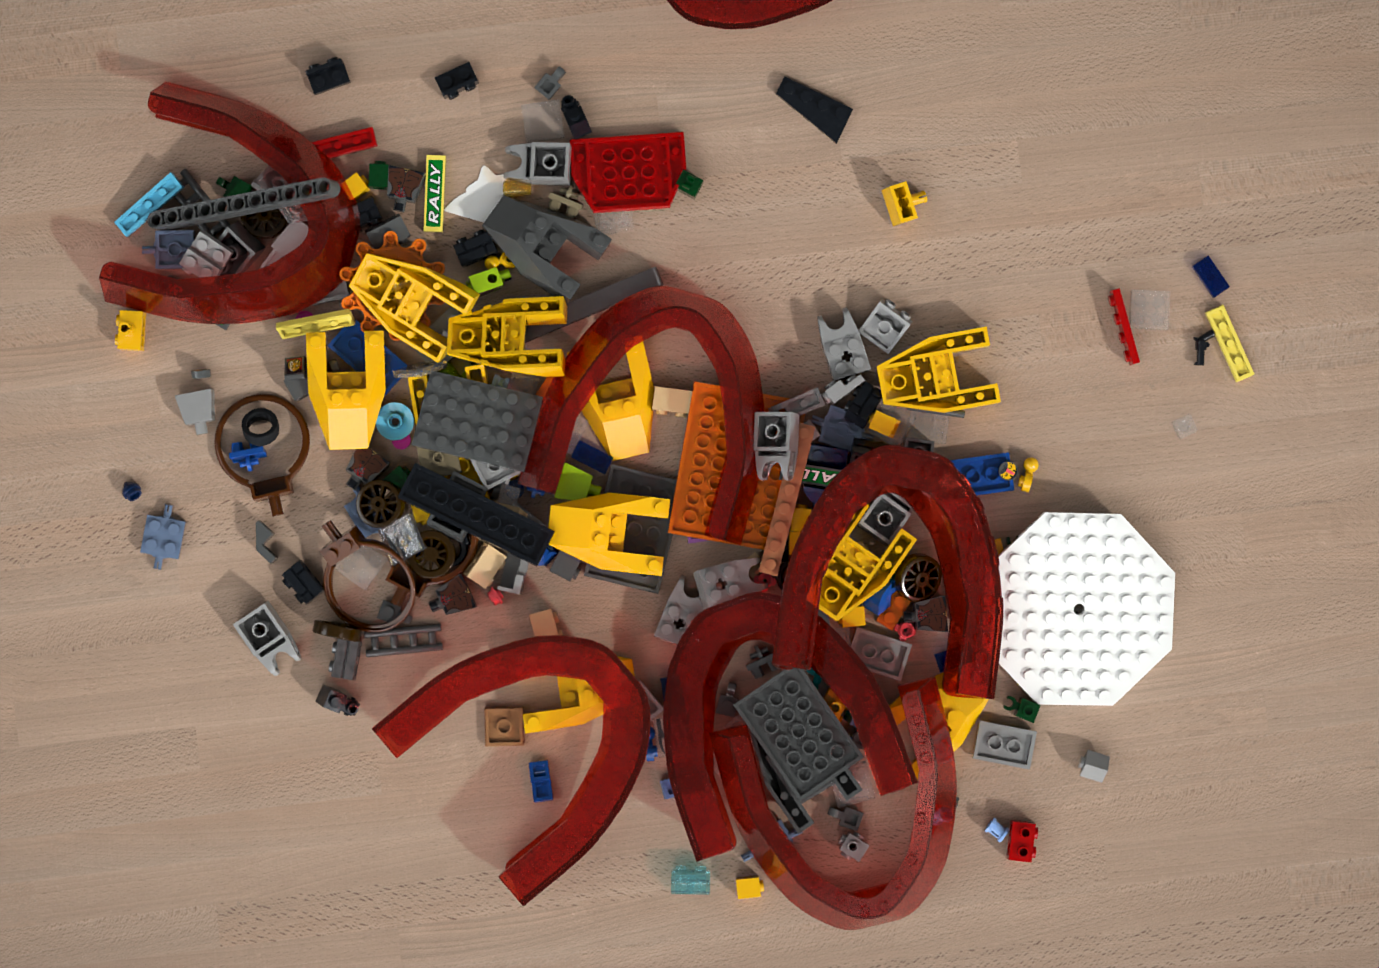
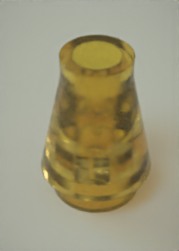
[503,179,531,197]

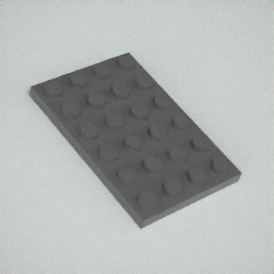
[412,370,544,473]
[584,464,677,594]
[733,661,864,802]

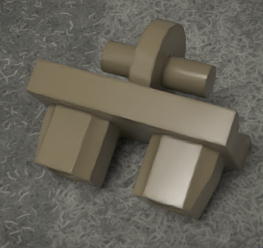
[548,185,584,218]

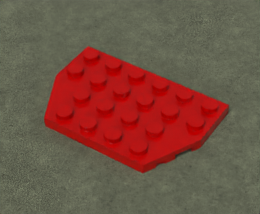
[569,132,687,213]

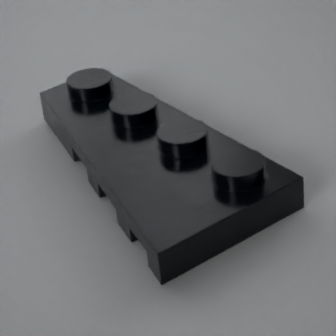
[776,76,853,144]

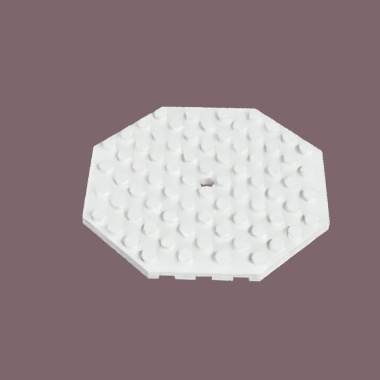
[981,512,1175,706]

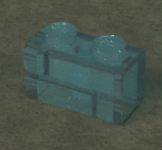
[671,866,710,895]

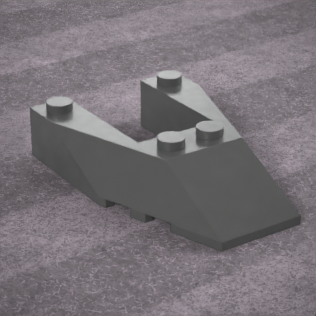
[482,195,612,305]
[750,730,863,834]

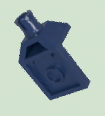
[803,443,848,518]

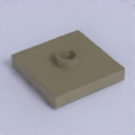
[416,447,462,476]

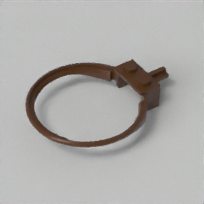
[214,394,310,517]
[383,502,479,607]
[320,520,416,632]

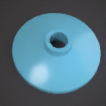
[376,402,414,440]

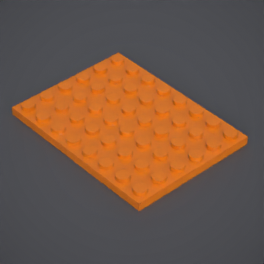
[667,381,805,550]

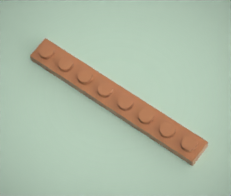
[759,423,815,576]

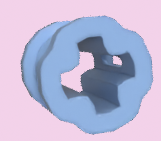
[984,818,1010,842]

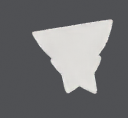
[444,166,513,223]

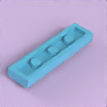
[114,172,184,237]

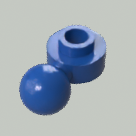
[640,726,658,762]

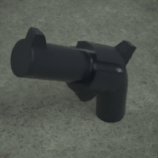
[1193,330,1215,366]

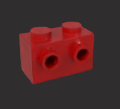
[1007,820,1038,863]

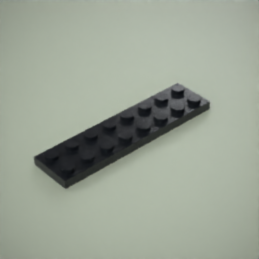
[398,463,555,567]

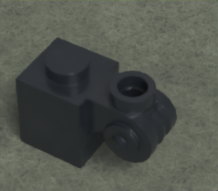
[561,95,592,139]
[315,684,360,716]

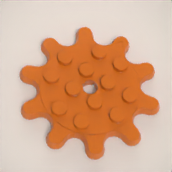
[339,231,445,341]

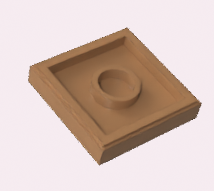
[485,707,524,747]

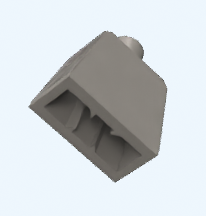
[175,389,215,435]

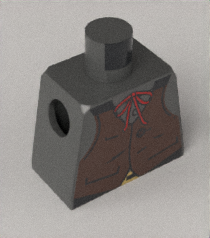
[387,165,426,213]
[346,448,390,491]
[428,574,477,615]
[902,595,948,632]

